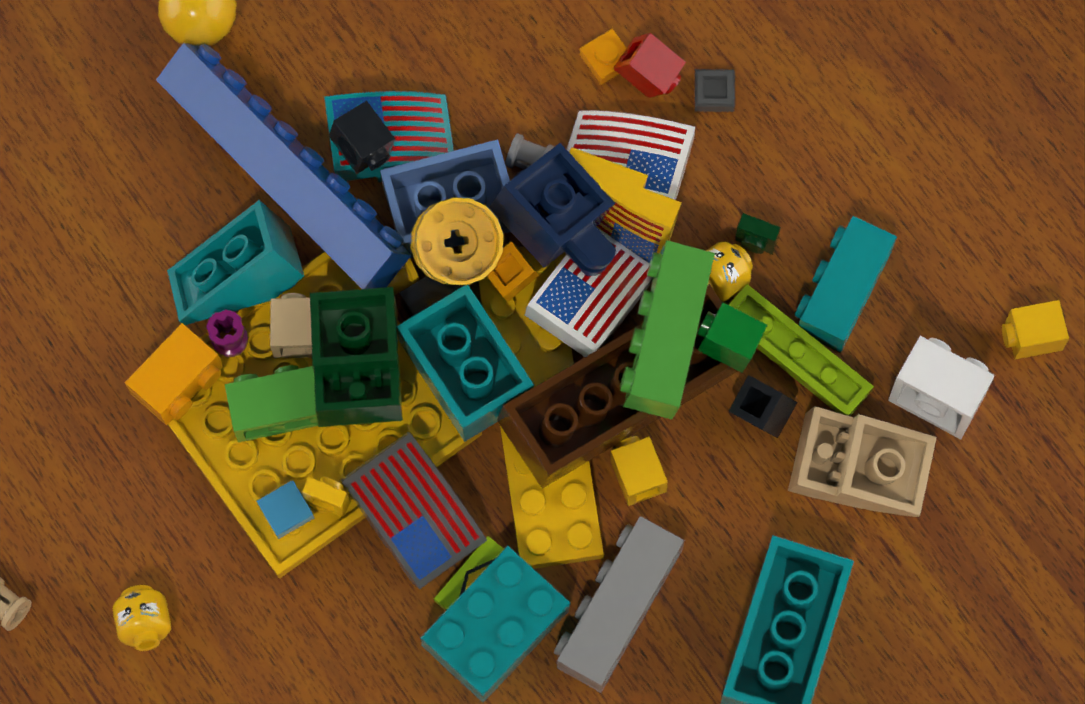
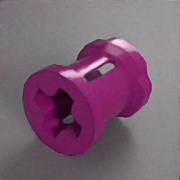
[207,310,248,357]

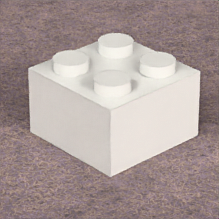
[888,336,995,440]

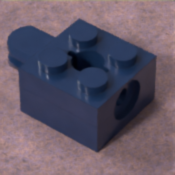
[489,143,616,276]

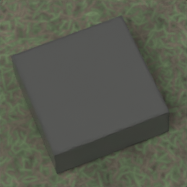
[694,69,735,112]

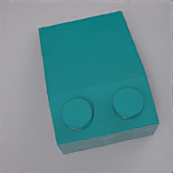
[167,200,304,325]

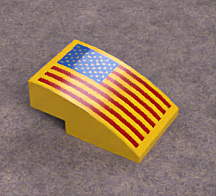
[569,147,682,263]

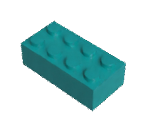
[720,535,854,704]

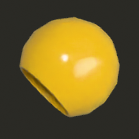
[159,0,236,46]

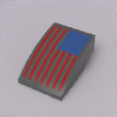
[341,432,487,589]

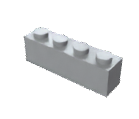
[554,516,684,693]

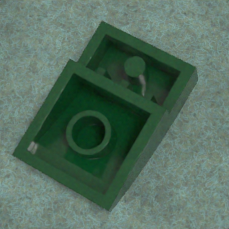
[310,287,403,427]

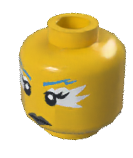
[706,242,753,302]
[112,585,171,651]

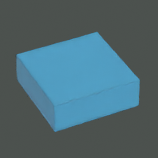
[257,480,315,539]

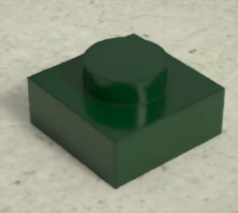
[735,213,781,255]

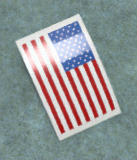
[567,111,695,200]
[525,228,654,357]

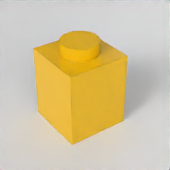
[1002,300,1069,360]
[610,436,668,506]

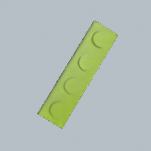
[729,284,874,416]

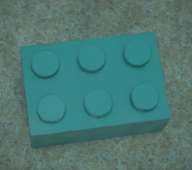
[397,285,534,442]
[421,546,570,703]

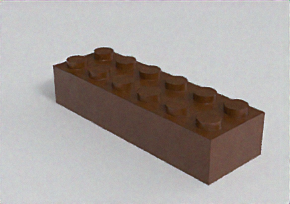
[497,284,756,489]

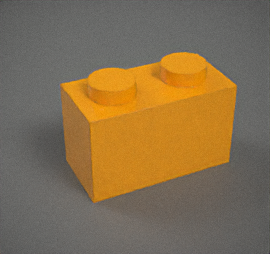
[125,323,223,426]

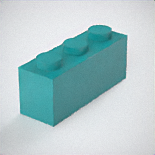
[794,216,897,353]

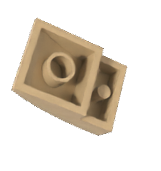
[788,406,937,517]

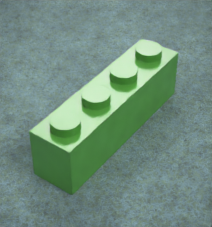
[620,240,715,420]
[225,365,318,443]

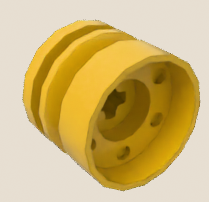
[410,198,503,285]

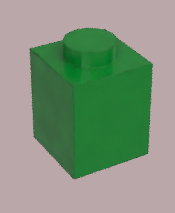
[697,302,768,373]

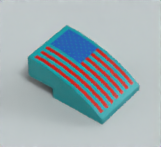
[324,91,454,182]

